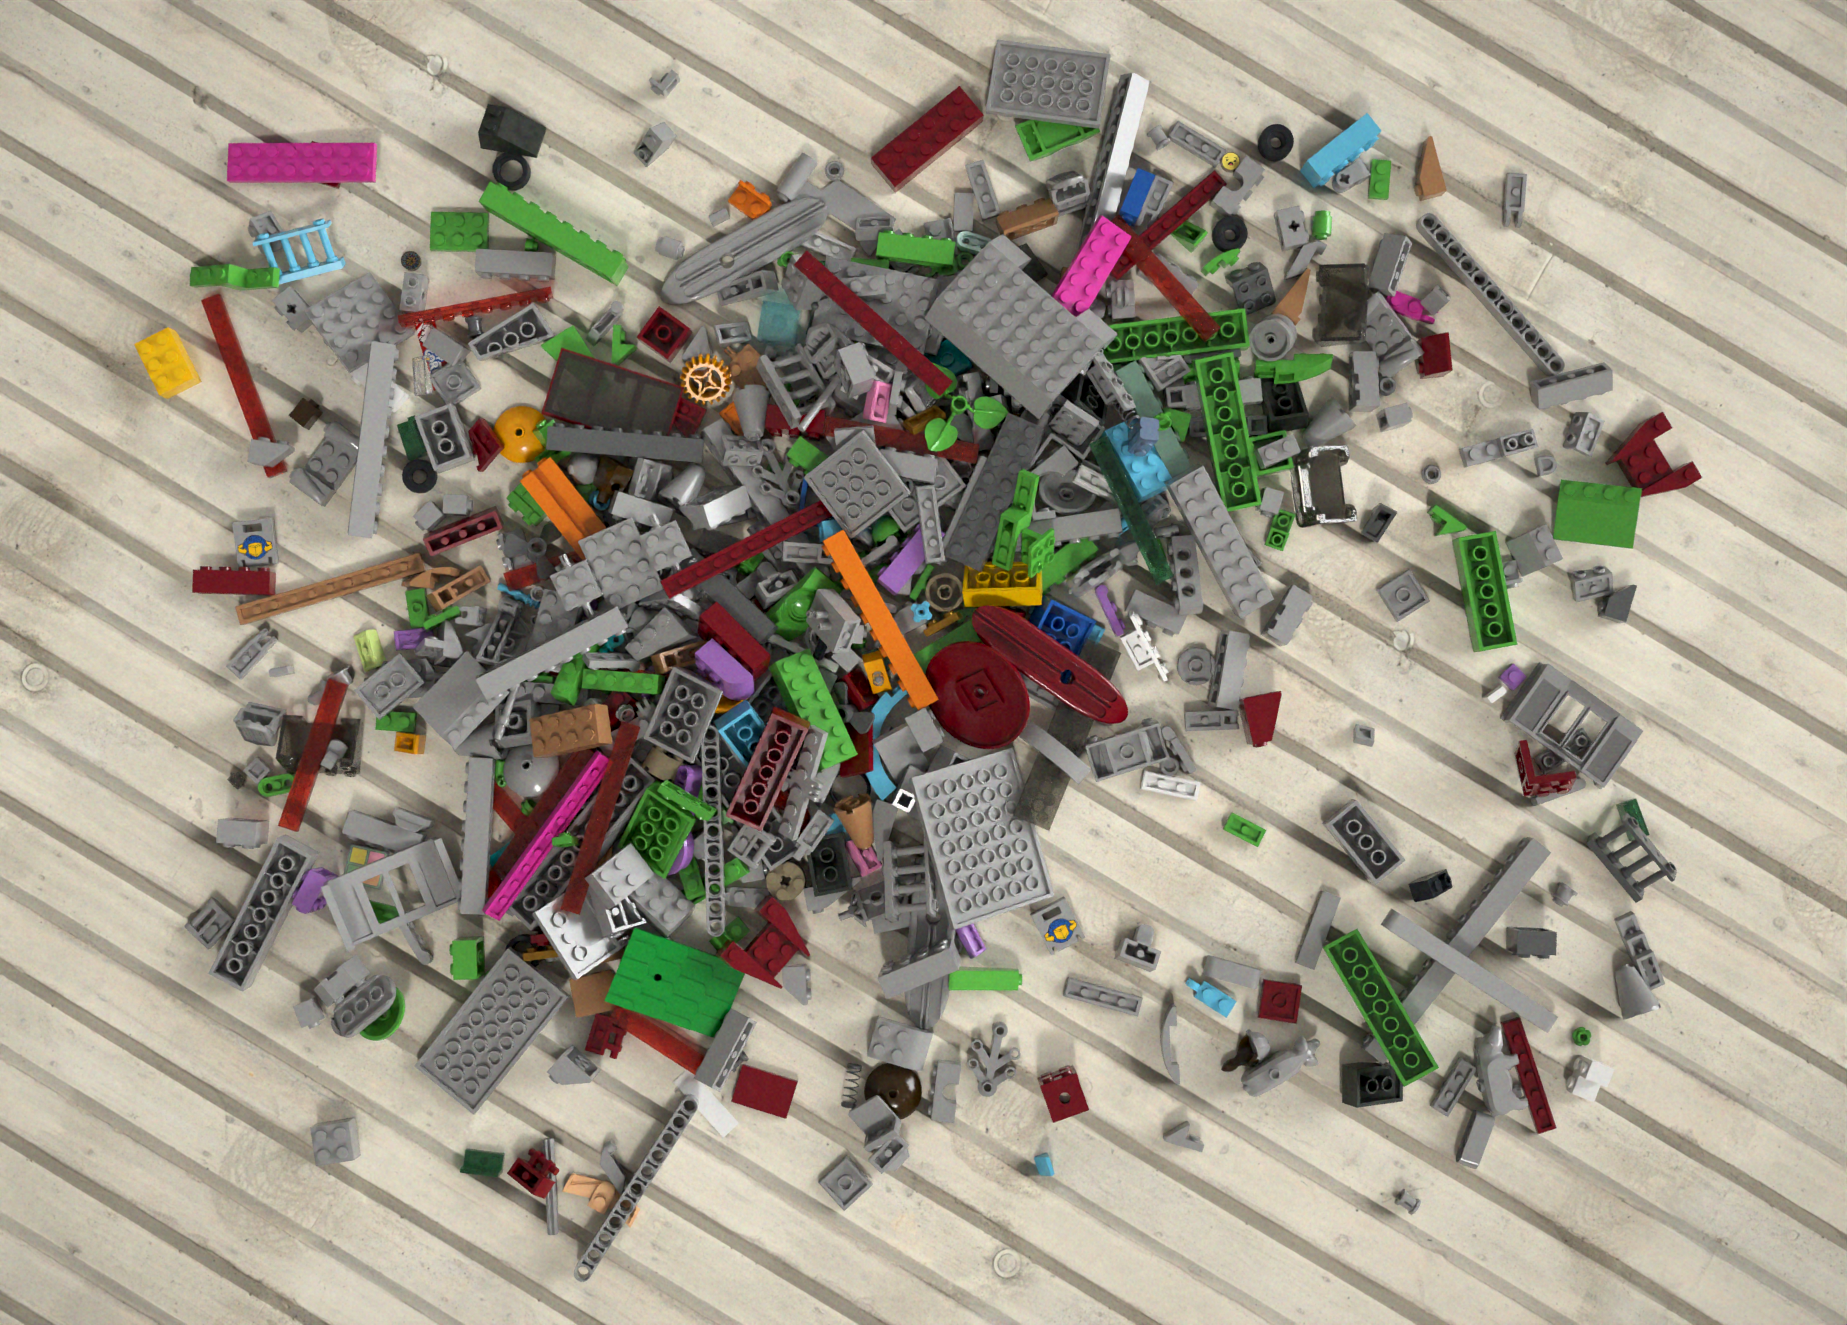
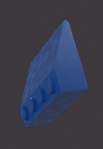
[1028,595,1096,683]

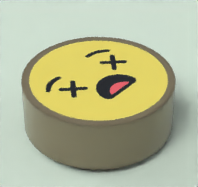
[1220,152,1240,172]

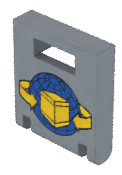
[232,518,279,567]
[1030,896,1085,955]

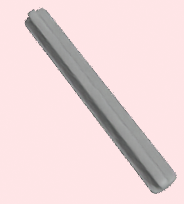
[543,1138,559,1235]

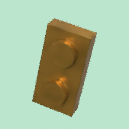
[923,610,963,637]
[523,945,559,961]

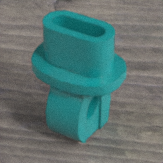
[599,634,624,653]

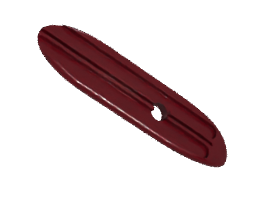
[972,605,1128,724]

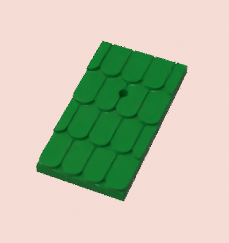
[604,927,745,1037]

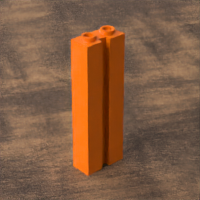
[520,457,607,560]

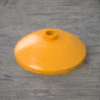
[493,406,546,463]

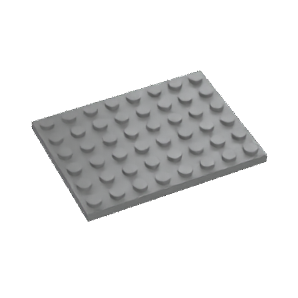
[909,748,1054,930]

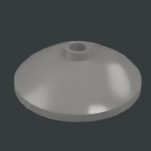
[1039,467,1096,515]
[503,744,560,797]

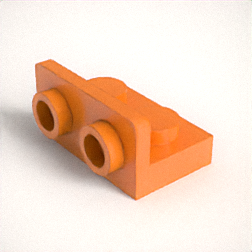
[728,180,772,220]

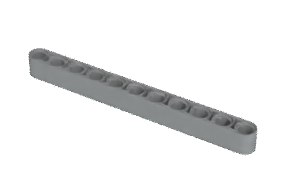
[1416,213,1565,376]
[701,723,726,937]
[1381,908,1558,1033]
[574,1094,698,1282]

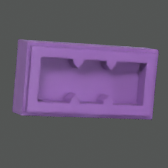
[394,628,434,651]
[955,924,986,959]

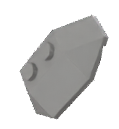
[476,611,530,666]

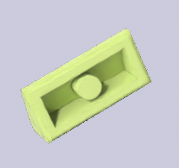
[353,629,386,672]

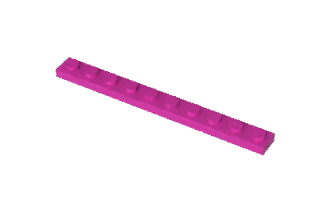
[482,751,613,921]

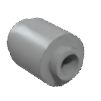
[655,236,685,260]

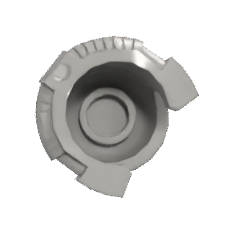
[566,452,601,486]

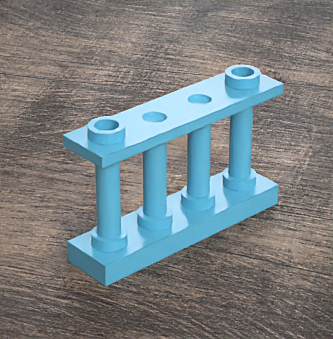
[252,219,346,284]

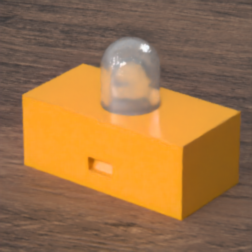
[862,651,892,694]

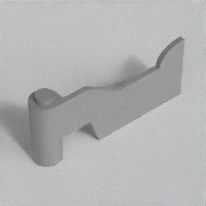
[776,153,896,257]

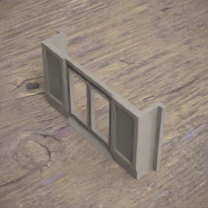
[1500,662,1643,789]
[321,837,462,952]

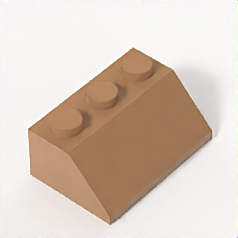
[996,198,1059,241]

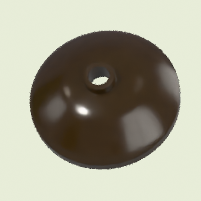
[864,1063,922,1120]

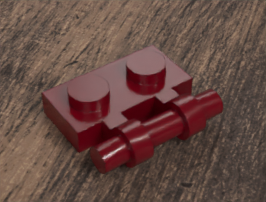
[585,1013,628,1059]

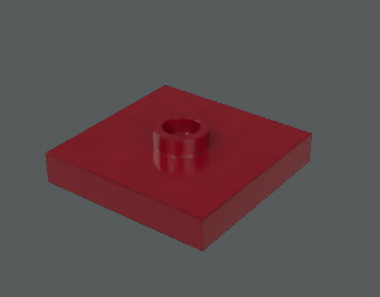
[1257,979,1302,1024]

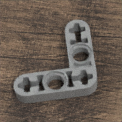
[638,591,706,622]

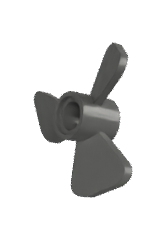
[504,524,562,579]
[833,681,875,734]

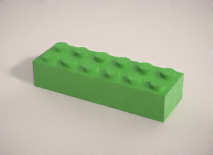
[1452,531,1518,652]
[769,648,858,773]

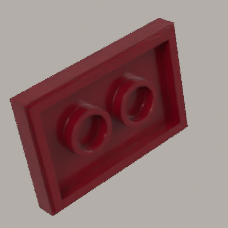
[840,723,873,778]
[731,1064,798,1119]

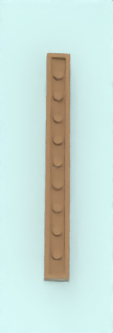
[235,553,426,625]

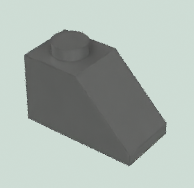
[1597,584,1637,623]

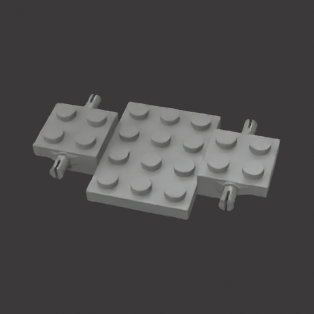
[550,513,692,617]

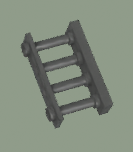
[1586,813,1677,903]

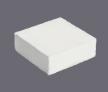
[1482,686,1507,703]

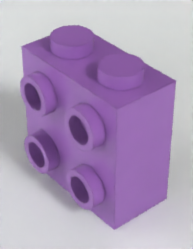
[292,867,338,914]

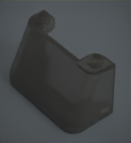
[1289,445,1357,528]

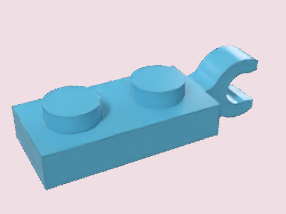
[1185,978,1237,1018]

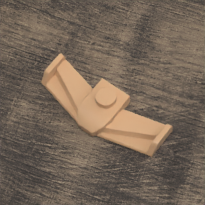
[562,1173,640,1227]

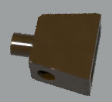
[593,455,634,504]

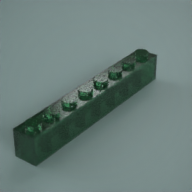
[1089,436,1174,585]

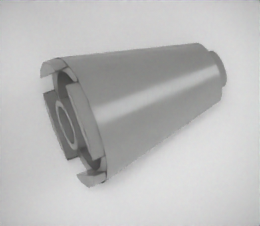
[732,385,771,441]
[1301,397,1356,448]
[657,463,706,517]
[453,721,509,760]
[1615,964,1661,1020]

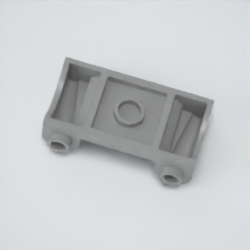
[1344,291,1425,378]
[289,421,359,507]
[1084,718,1170,782]

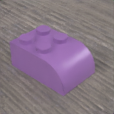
[695,638,754,701]

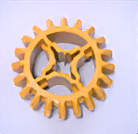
[680,353,732,405]

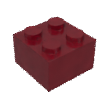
[637,306,693,363]

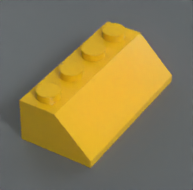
[962,562,1043,607]

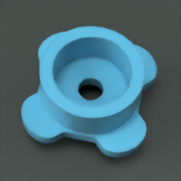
[911,601,932,623]

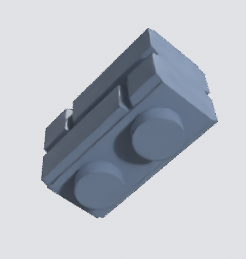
[1128,417,1159,457]

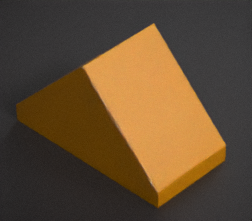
[394,732,426,755]

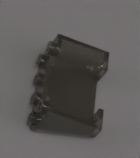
[1312,263,1370,347]
[276,715,363,777]

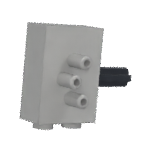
[806,589,861,661]

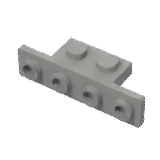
[1086,349,1136,411]

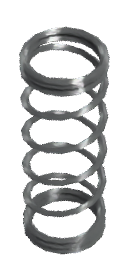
[1111,400,1140,429]
[841,1063,862,1109]

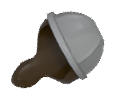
[1221,1029,1270,1072]

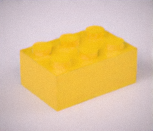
[134,327,202,399]

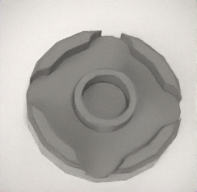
[1177,647,1215,686]

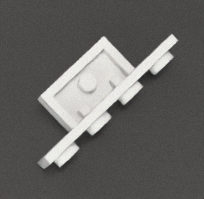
[1120,610,1169,682]

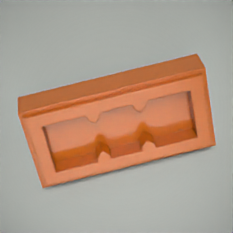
[719,401,744,436]

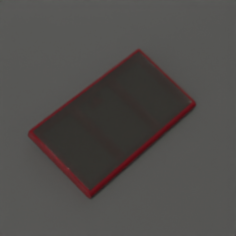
[541,348,684,436]

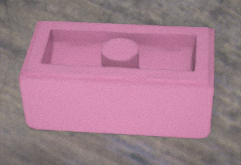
[863,381,893,423]
[845,839,882,877]

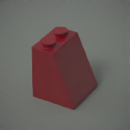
[1239,691,1282,748]

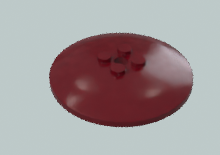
[925,641,1030,749]

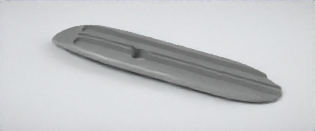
[661,198,828,305]
[904,855,955,1030]

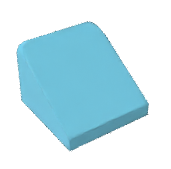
[1034,1153,1055,1176]

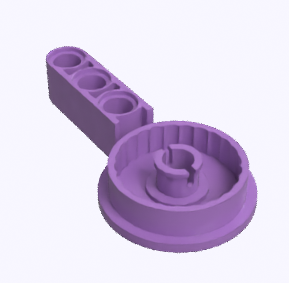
[668,764,702,875]

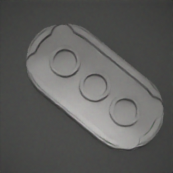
[331,975,396,1038]

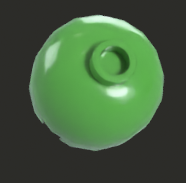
[872,515,911,547]

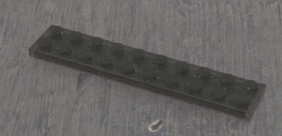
[1013,638,1121,831]

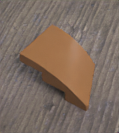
[401,567,460,589]
[569,969,623,1018]

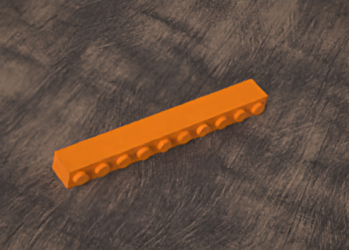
[821,529,939,711]

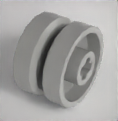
[1249,314,1297,361]

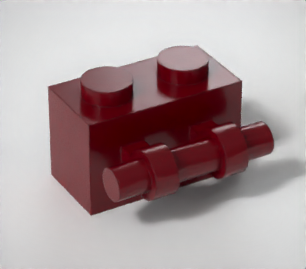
[507,1148,559,1199]

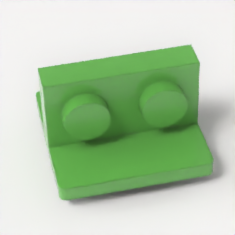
[1021,528,1055,578]

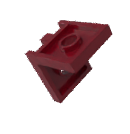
[1514,740,1577,797]
[1037,1065,1089,1123]

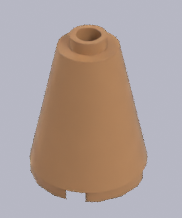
[834,793,874,850]

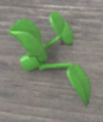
[925,363,1008,452]

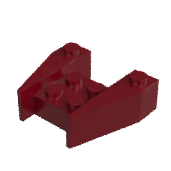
[1605,412,1703,498]
[716,895,810,989]

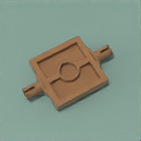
[724,344,777,396]

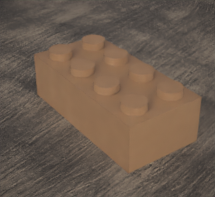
[529,704,612,758]

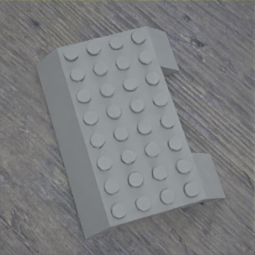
[925,234,1118,420]

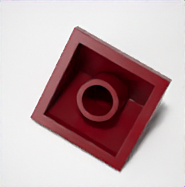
[836,667,880,712]

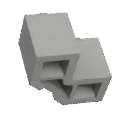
[313,955,370,1007]

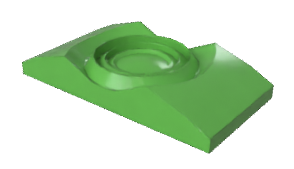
[1015,120,1100,162]
[766,566,842,642]

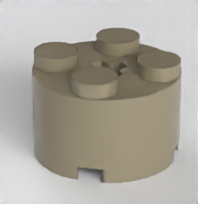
[925,573,963,613]
[641,745,687,784]
[766,860,806,900]

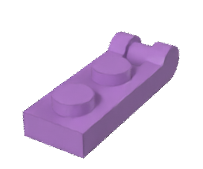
[1095,585,1125,637]

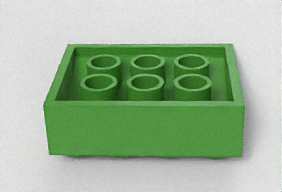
[1553,479,1642,549]
[617,780,696,879]

